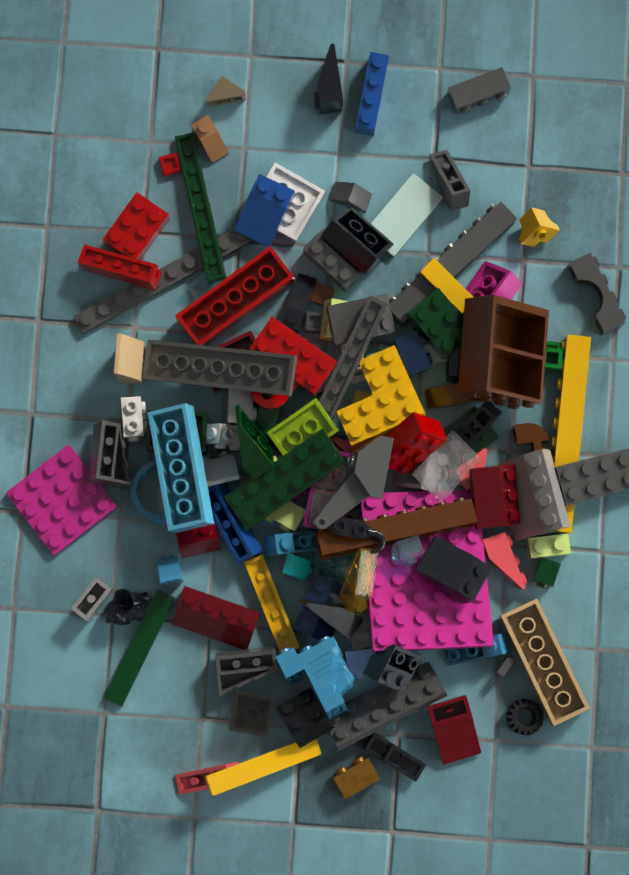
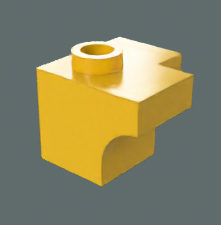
[518,207,560,247]

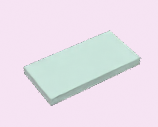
[371,173,444,257]

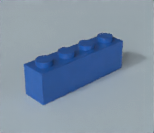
[355,52,389,136]
[208,482,263,564]

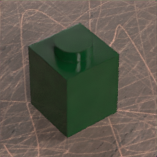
[532,557,561,589]

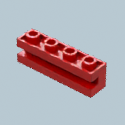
[78,244,162,290]

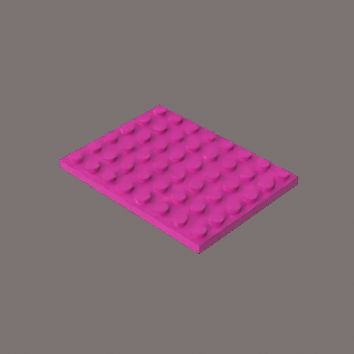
[360,490,494,652]

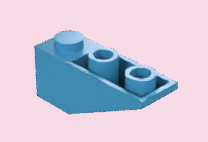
[264,530,318,557]
[444,632,511,666]

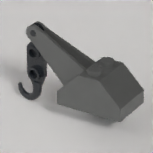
[313,436,394,554]

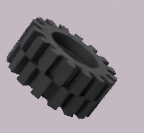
[506,699,544,736]

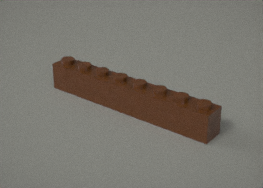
[314,498,478,560]

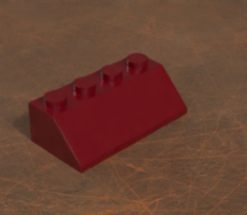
[172,586,260,650]

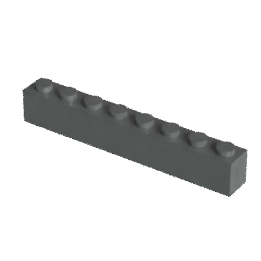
[389,202,517,326]

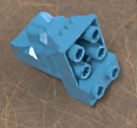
[276,636,355,719]

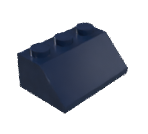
[293,573,352,640]

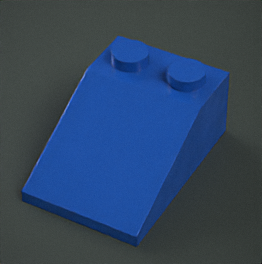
[234,174,295,247]

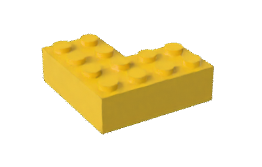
[337,345,426,451]

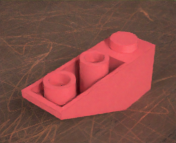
[483,532,527,590]

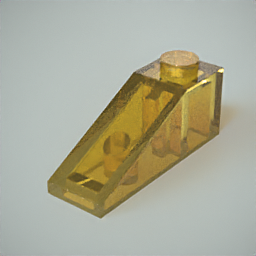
[339,548,378,613]

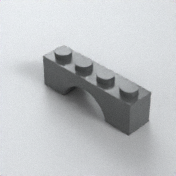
[567,253,626,336]

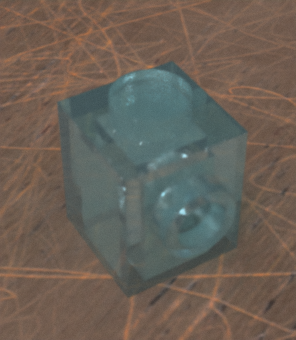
[391,535,425,567]

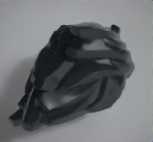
[104,589,151,625]

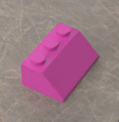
[463,261,523,314]

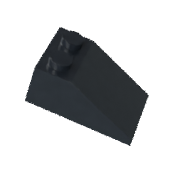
[313,44,343,114]
[416,536,492,604]

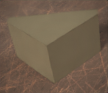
[206,76,246,107]

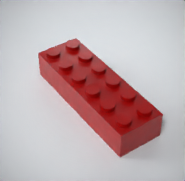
[175,246,294,346]

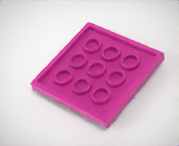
[6,444,118,556]

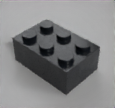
[321,206,394,274]

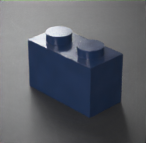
[394,331,433,378]

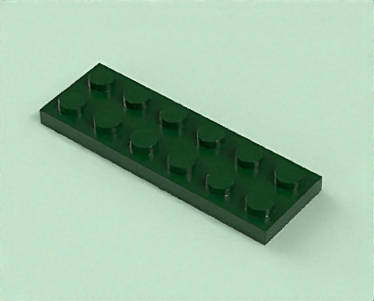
[224,429,345,530]

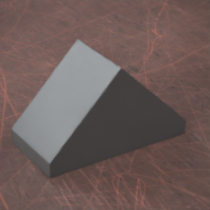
[329,181,372,213]

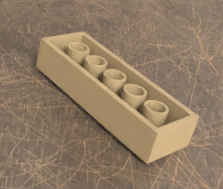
[498,599,590,726]

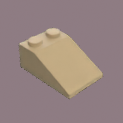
[114,333,147,384]

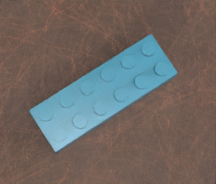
[148,403,214,533]

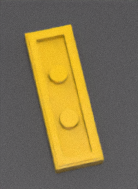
[419,258,473,314]

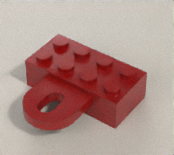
[249,316,338,409]

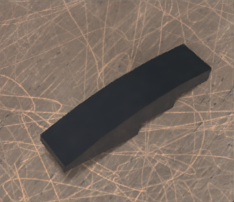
[355,733,426,782]

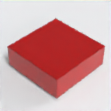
[159,153,183,177]

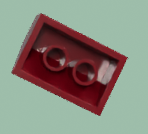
[469,464,520,529]

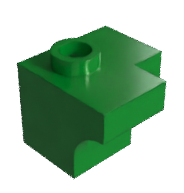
[545,341,563,373]

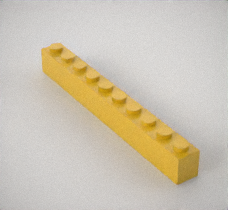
[551,334,591,534]

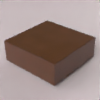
[310,282,335,306]

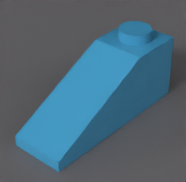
[158,554,184,586]

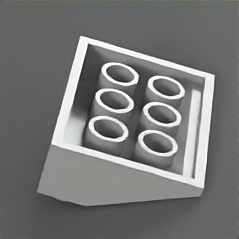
[498,449,570,542]

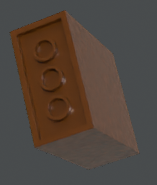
[458,295,549,409]

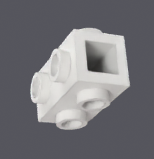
[121,396,147,442]
[206,423,241,451]

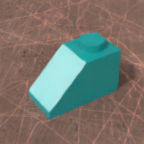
[282,553,314,581]

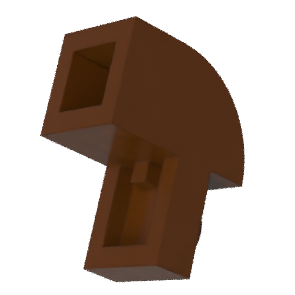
[512,423,549,452]

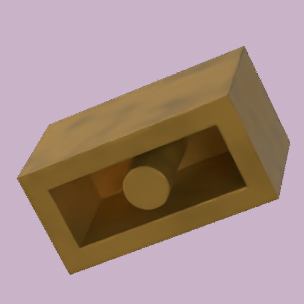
[333,756,380,800]

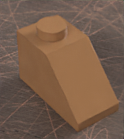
[191,115,229,163]

